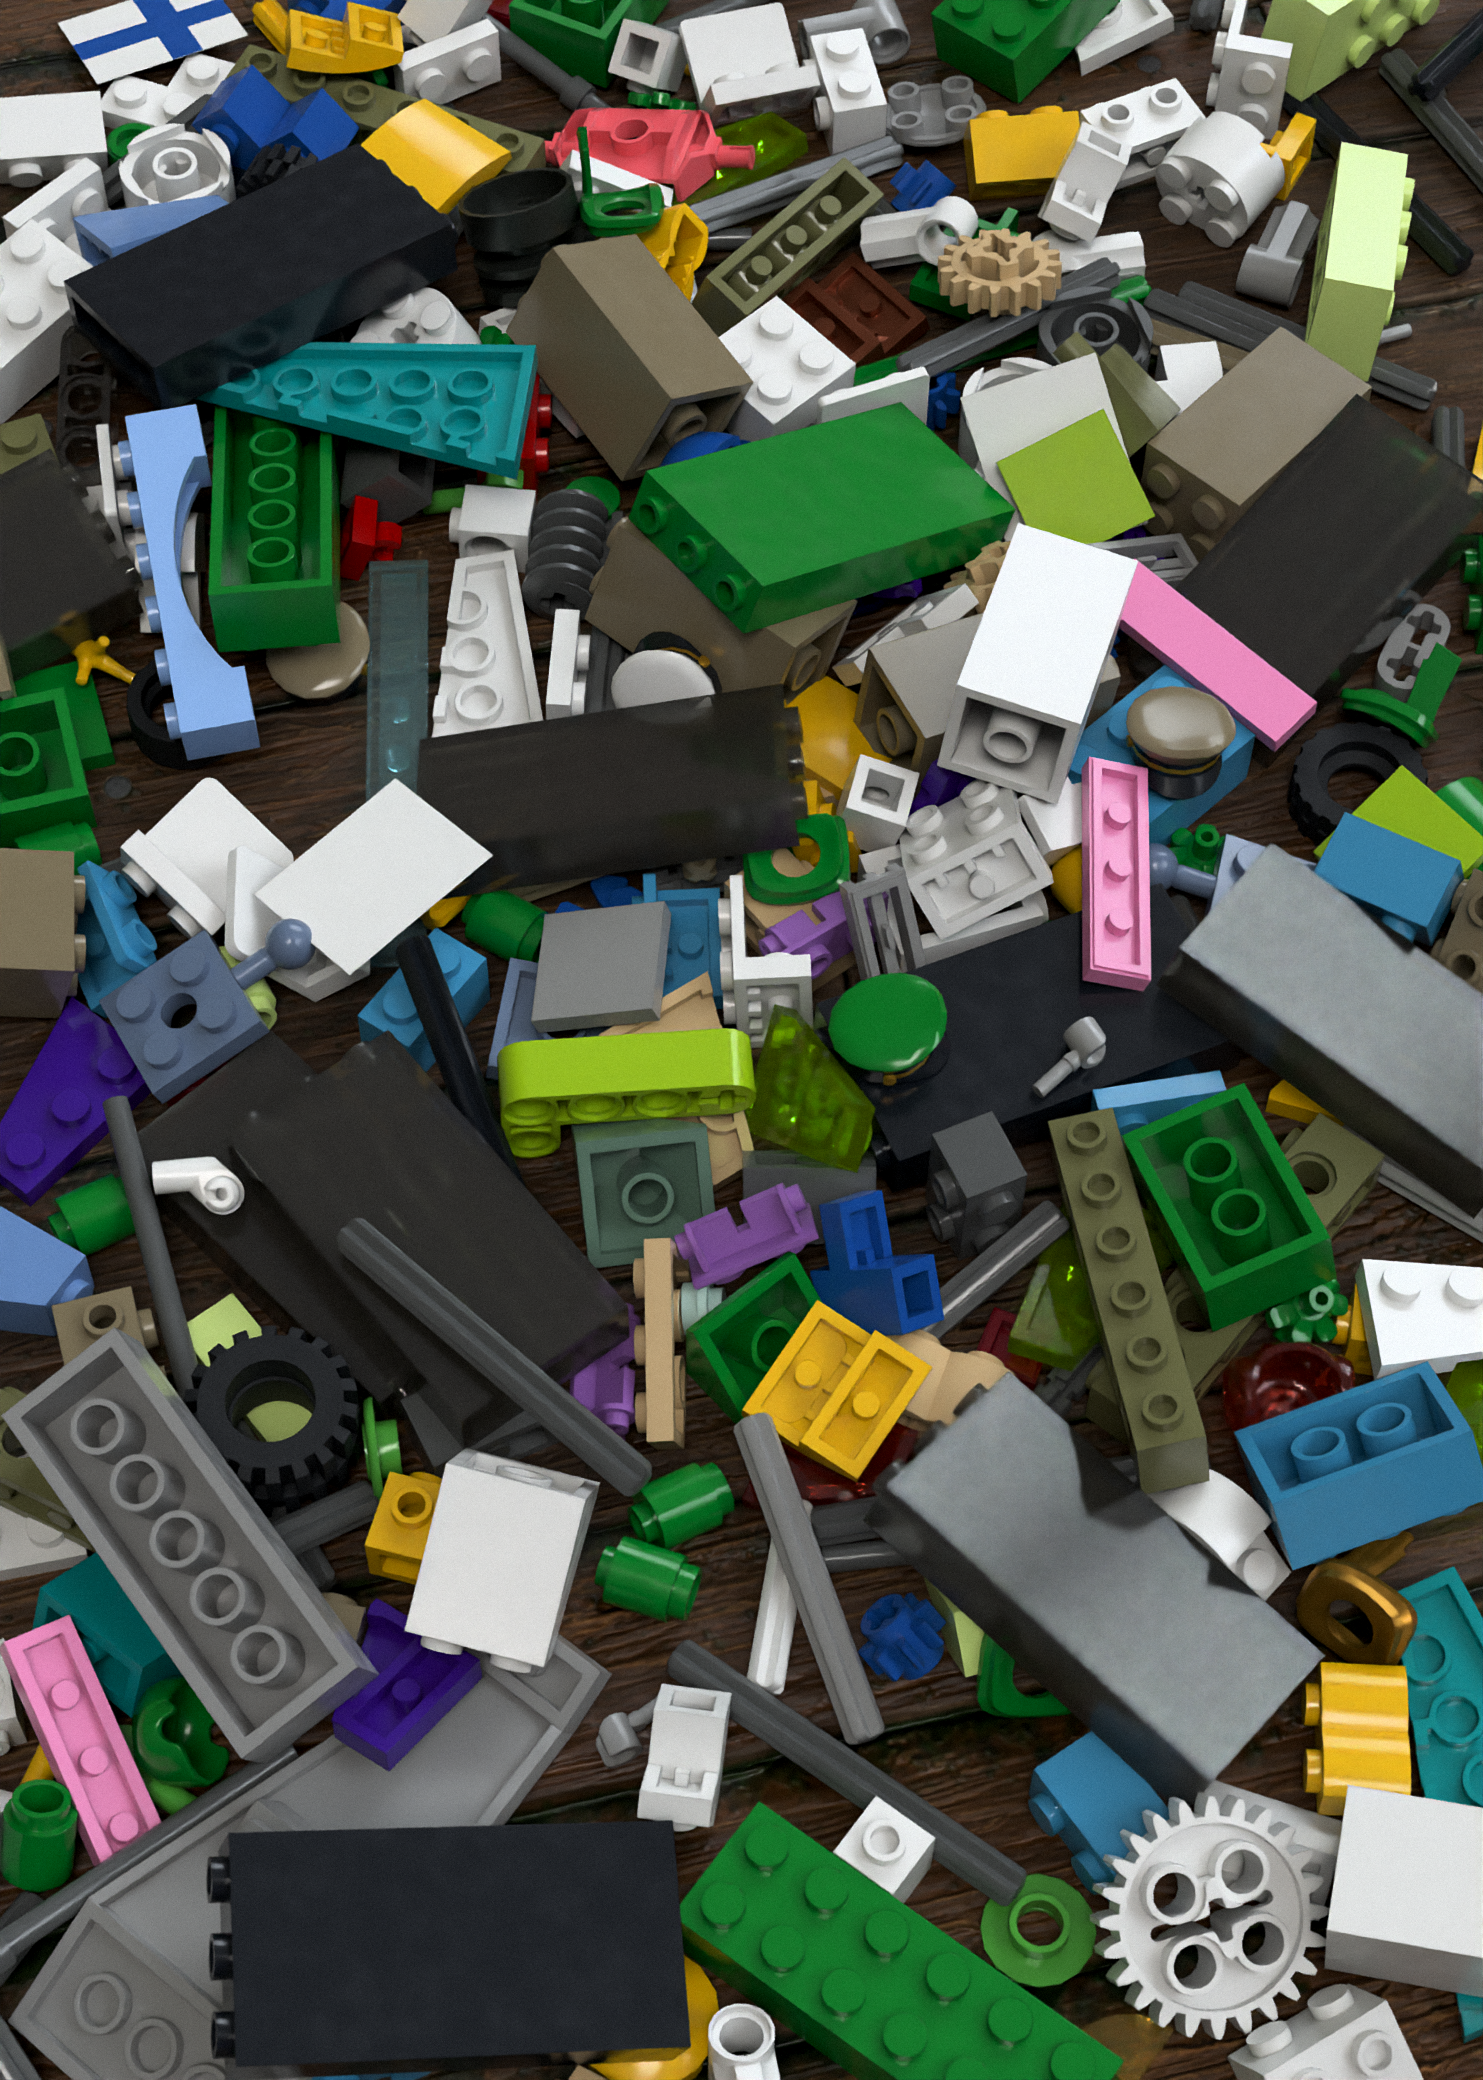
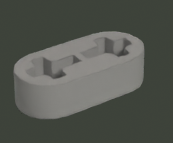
[1372,603,1451,703]

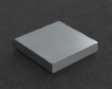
[531,901,671,1033]

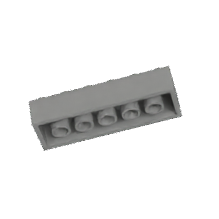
[1,1327,379,1764]

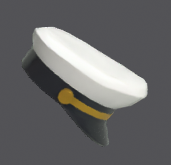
[611,631,722,747]

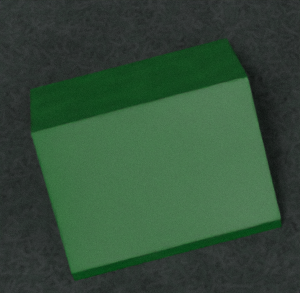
[686,1251,823,1424]

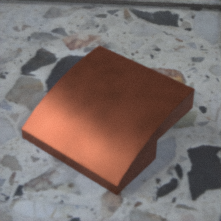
[782,252,930,368]

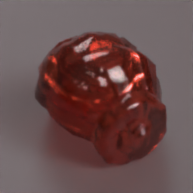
[1222,1341,1356,1432]

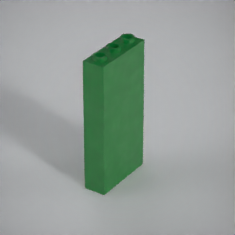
[628,402,1016,634]

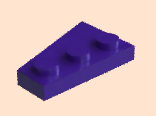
[0,997,151,1207]

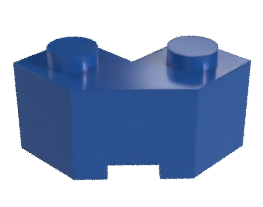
[191,64,360,170]

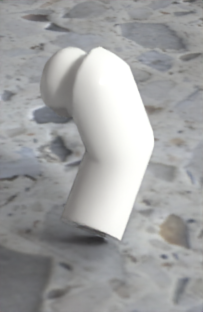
[152,1156,244,1215]

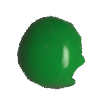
[132,1675,229,1788]

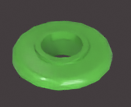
[362,1396,403,1501]
[980,1874,1097,1988]

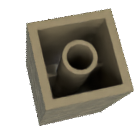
[505,234,754,481]
[1141,326,1372,581]
[584,516,857,739]
[853,613,1121,800]
[0,848,86,1018]

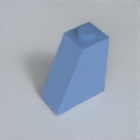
[73,195,229,266]
[0,1206,95,1336]

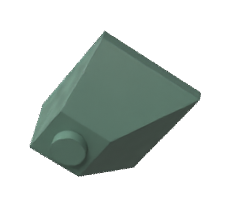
[571,1118,715,1269]

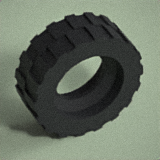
[1287,722,1429,847]

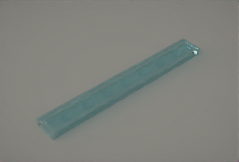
[366,560,429,967]

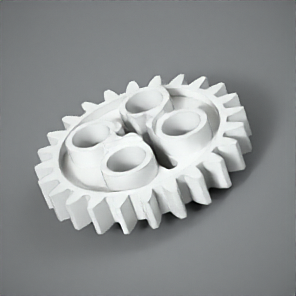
[1090,1792,1330,2040]

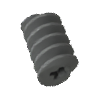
[522,489,608,622]

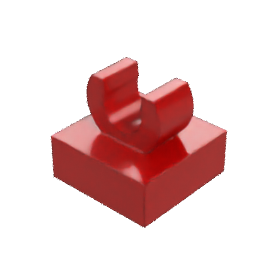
[340,495,402,581]

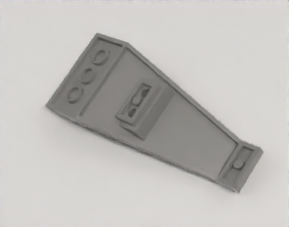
[8,1633,612,2080]

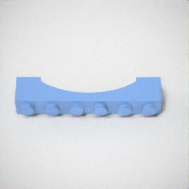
[118,404,260,761]

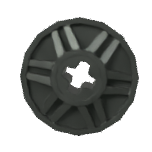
[458,167,588,307]

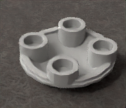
[886,75,987,147]

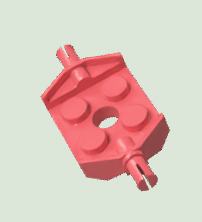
[545,108,755,202]

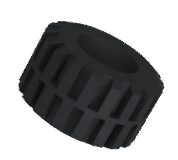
[184,1325,363,1517]

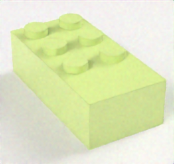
[1261,0,1440,102]
[1304,142,1415,381]

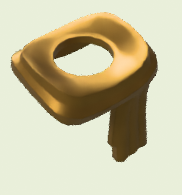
[1296,1531,1418,1666]

